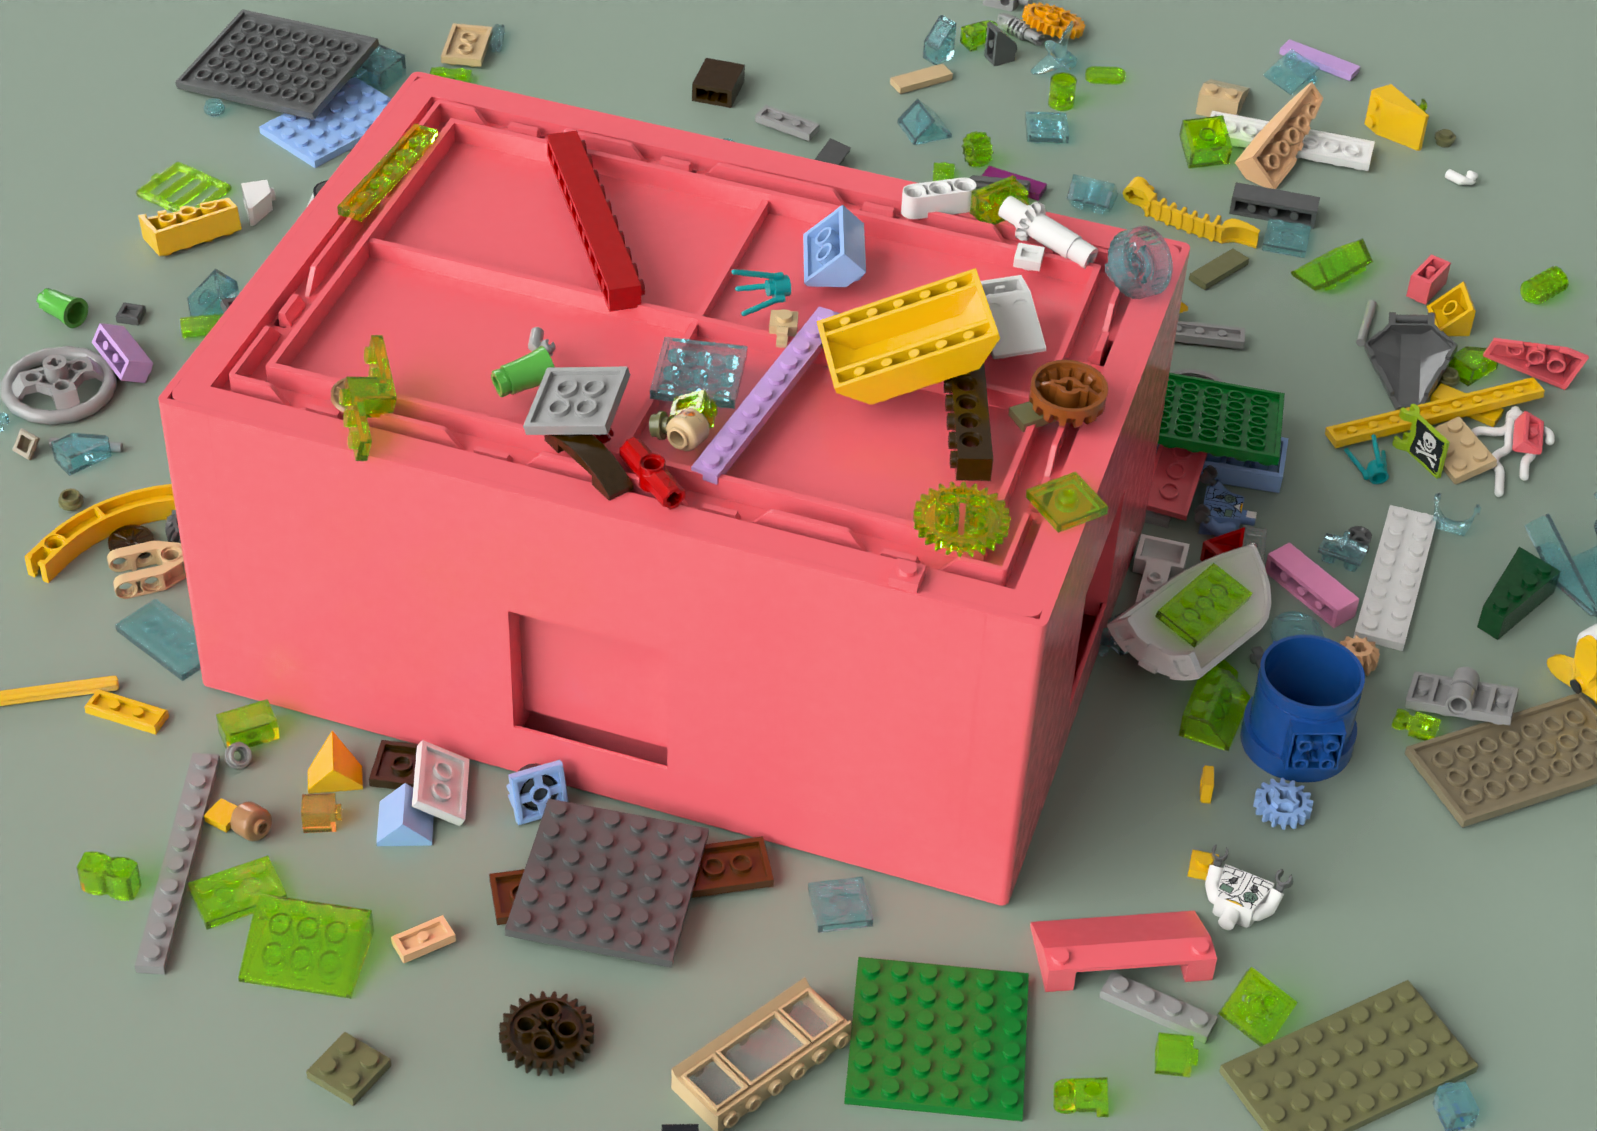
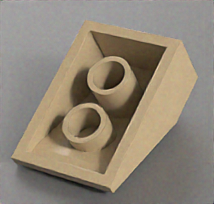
[1196,79,1250,117]

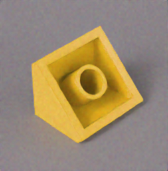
[1427,282,1476,336]

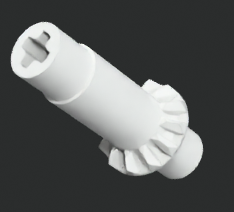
[998,196,1098,269]

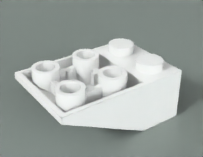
[981,275,1046,359]

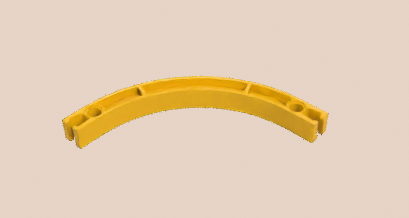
[24,484,176,583]

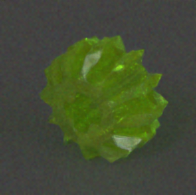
[961,131,994,167]

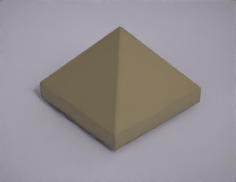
[12,428,40,460]

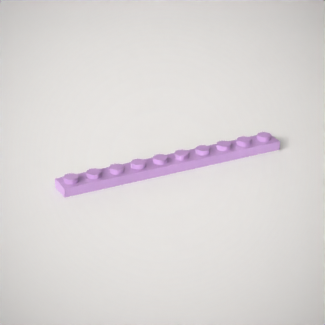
[691,307,840,485]

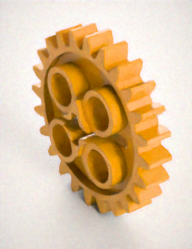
[1022,2,1085,40]

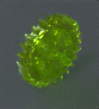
[913,482,1011,557]

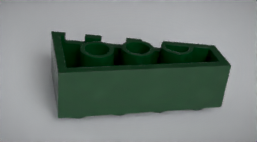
[1477,547,1561,640]

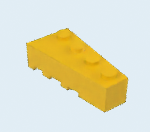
[138,198,242,257]

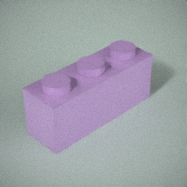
[92,323,154,383]

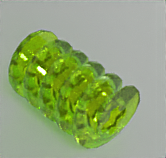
[1520,266,1569,305]

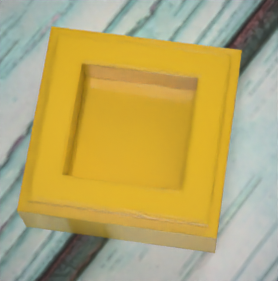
[1200,765,1214,804]
[204,798,237,833]

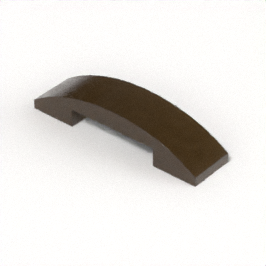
[544,434,633,501]

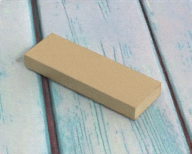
[890,63,953,94]

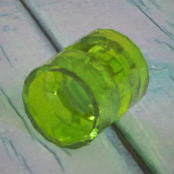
[1048,72,1077,111]

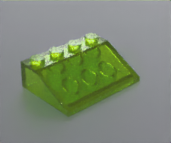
[238,894,374,999]

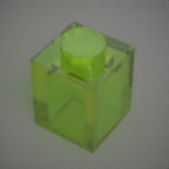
[1155,1032,1199,1077]

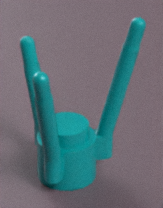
[731,269,791,316]
[1344,434,1389,484]

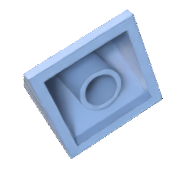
[377,783,434,846]

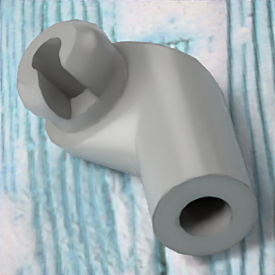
[528,327,556,357]

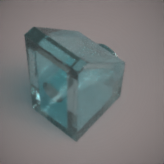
[51,433,112,476]

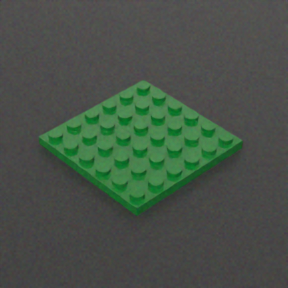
[1158,373,1285,466]
[844,957,1029,1121]

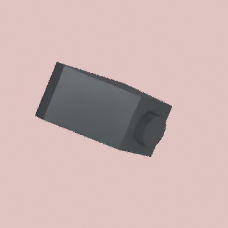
[984,21,1017,66]

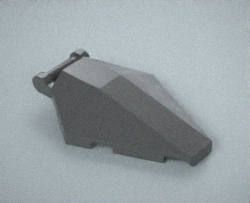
[1364,312,1457,410]

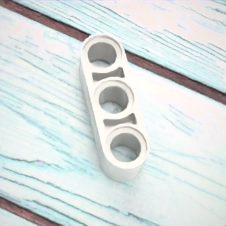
[901,178,976,219]

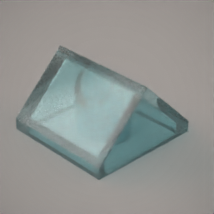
[897,98,952,145]

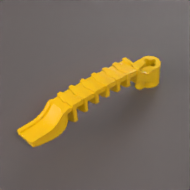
[1123,176,1260,249]

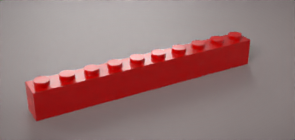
[547,130,645,312]

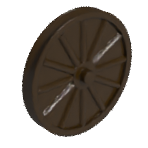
[108,525,154,559]

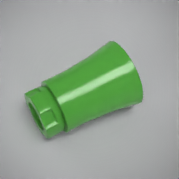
[37,288,88,328]
[491,346,555,397]

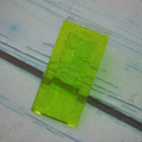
[1448,346,1498,386]

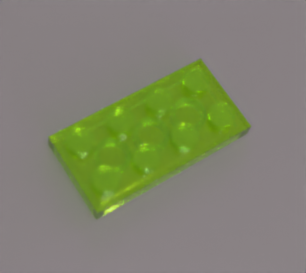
[1155,563,1253,648]

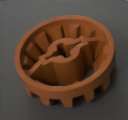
[1029,360,1108,428]

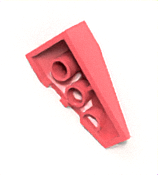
[1483,338,1589,390]

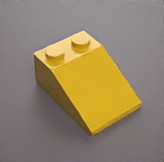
[1364,84,1429,151]

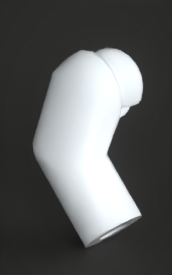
[1445,169,1478,185]

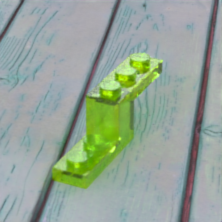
[339,335,397,461]

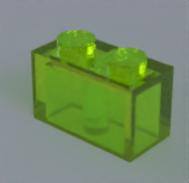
[216,699,280,752]

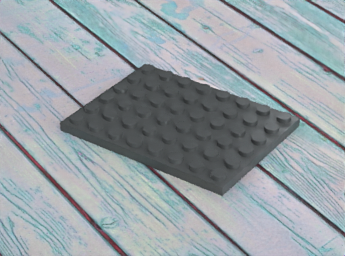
[175,9,379,120]

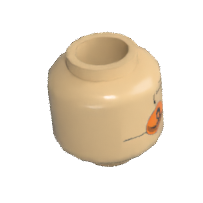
[666,408,710,451]

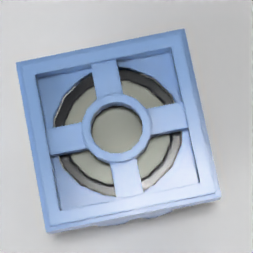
[506,760,569,825]

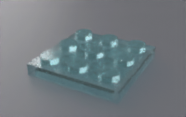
[650,337,748,409]

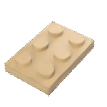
[441,23,493,67]
[1434,417,1497,485]

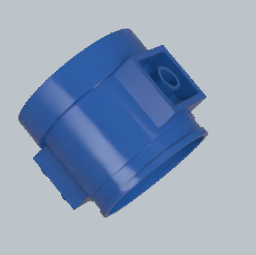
[1240,635,1365,783]

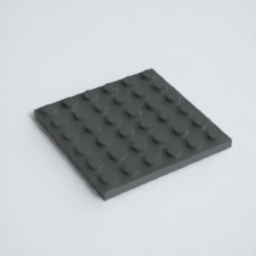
[505,798,709,968]

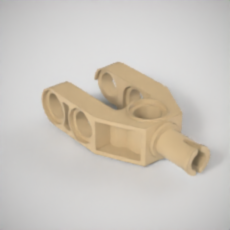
[107,540,186,599]

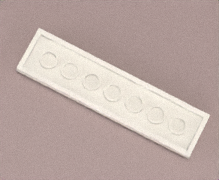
[1204,111,1375,171]
[1353,505,1438,651]

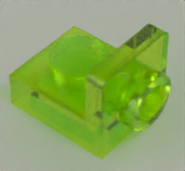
[669,389,718,428]

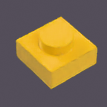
[1187,849,1219,880]

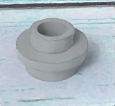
[225,742,252,769]

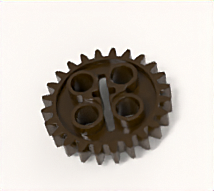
[499,991,594,1076]

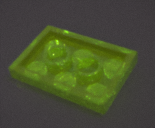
[188,855,288,929]

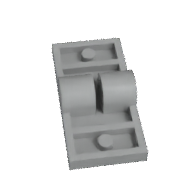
[1405,667,1519,725]

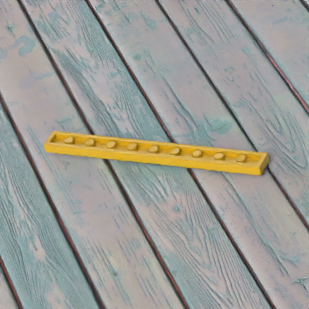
[1325,377,1545,448]

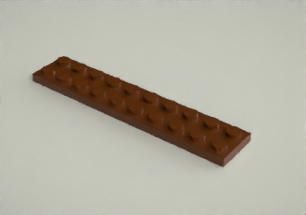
[489,836,774,925]

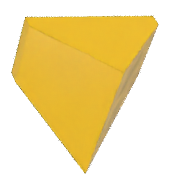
[308,730,363,794]

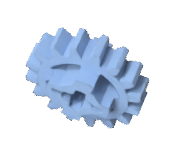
[1253,778,1313,830]

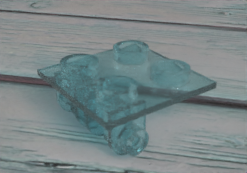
[1263,49,1320,95]

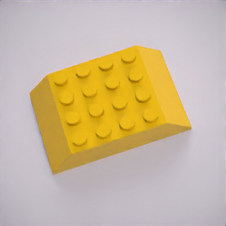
[816,268,1000,405]

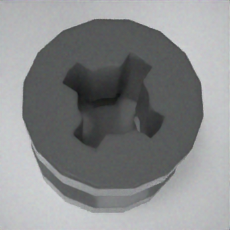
[1344,526,1372,557]

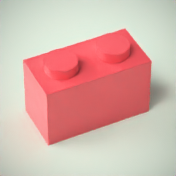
[1406,254,1451,305]

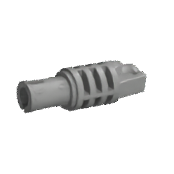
[996,13,1045,46]

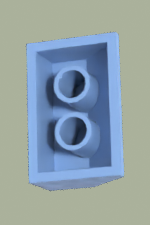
[803,205,866,287]

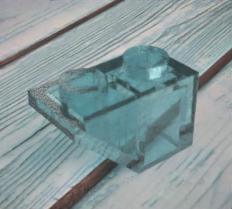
[923,15,957,65]

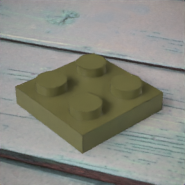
[306,1032,391,1106]

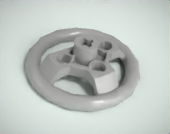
[0,346,117,425]

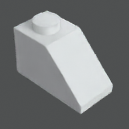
[241,180,276,226]

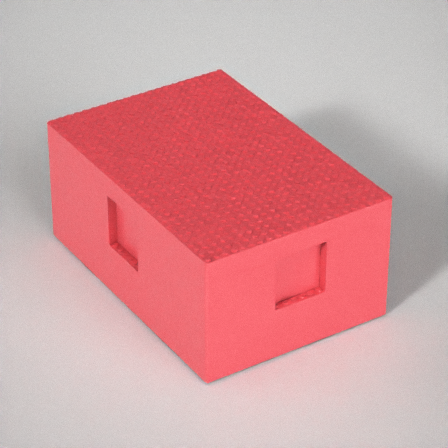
[158,72,1190,906]

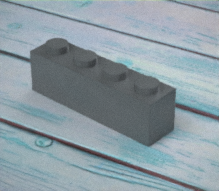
[1229,182,1320,229]

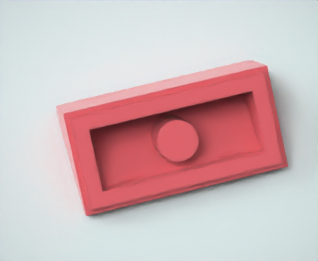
[1512,411,1544,455]

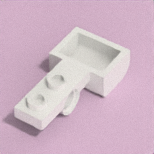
[1133,534,1190,604]

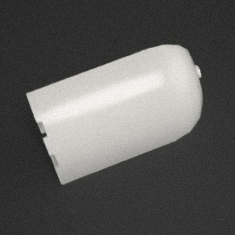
[1107,545,1271,681]

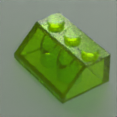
[1291,238,1373,291]
[1178,666,1251,752]

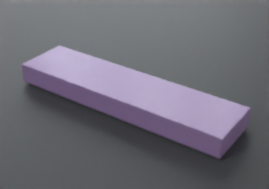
[1279,39,1360,81]

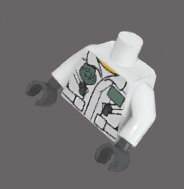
[1205,844,1294,930]

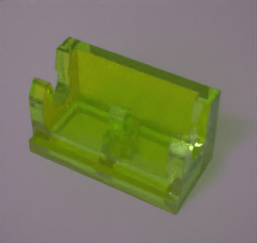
[970,175,1029,225]

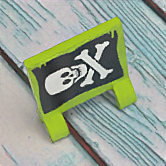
[1392,403,1450,479]

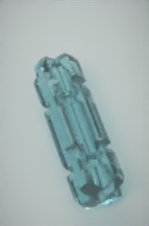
[490,24,505,52]

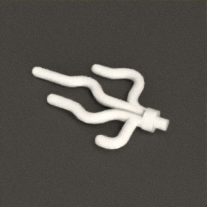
[1471,406,1555,497]

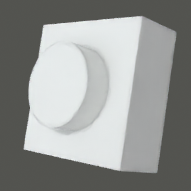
[1013,243,1045,271]

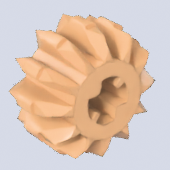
[1339,635,1380,676]

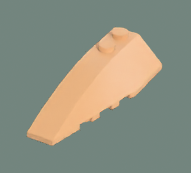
[1235,82,1323,189]

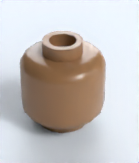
[230,801,272,842]

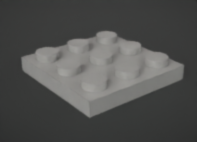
[523,366,630,435]

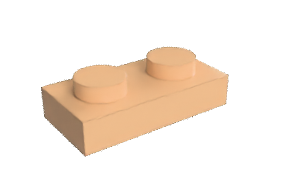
[391,915,456,963]

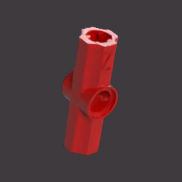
[619,437,686,510]

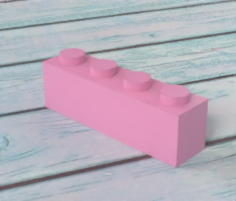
[1265,542,1359,628]

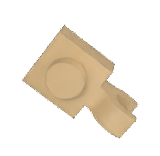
[769,309,799,348]

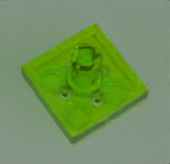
[1218,967,1298,1047]

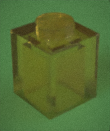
[301,793,342,833]

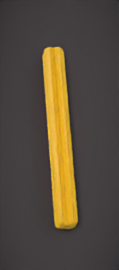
[0,675,119,706]

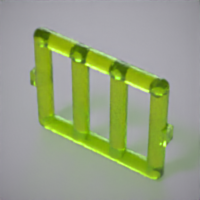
[136,162,232,212]

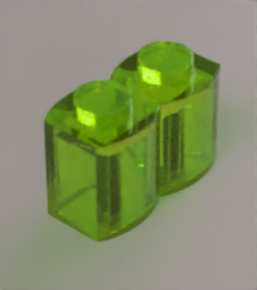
[77,851,142,901]

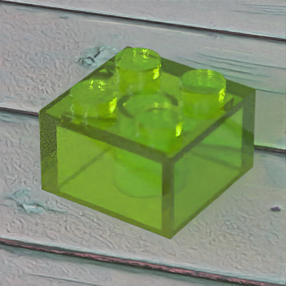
[1179,115,1233,169]

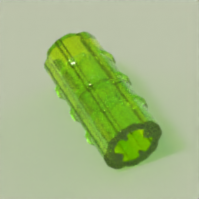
[180,314,223,338]

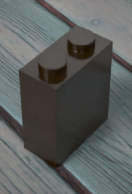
[692,58,745,108]

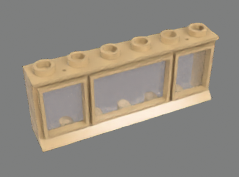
[671,977,852,1131]

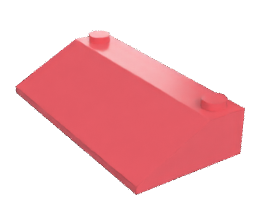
[1030,910,1217,992]

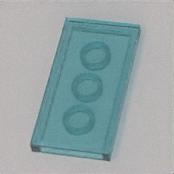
[115,598,201,681]

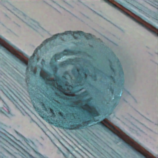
[1105,226,1173,299]

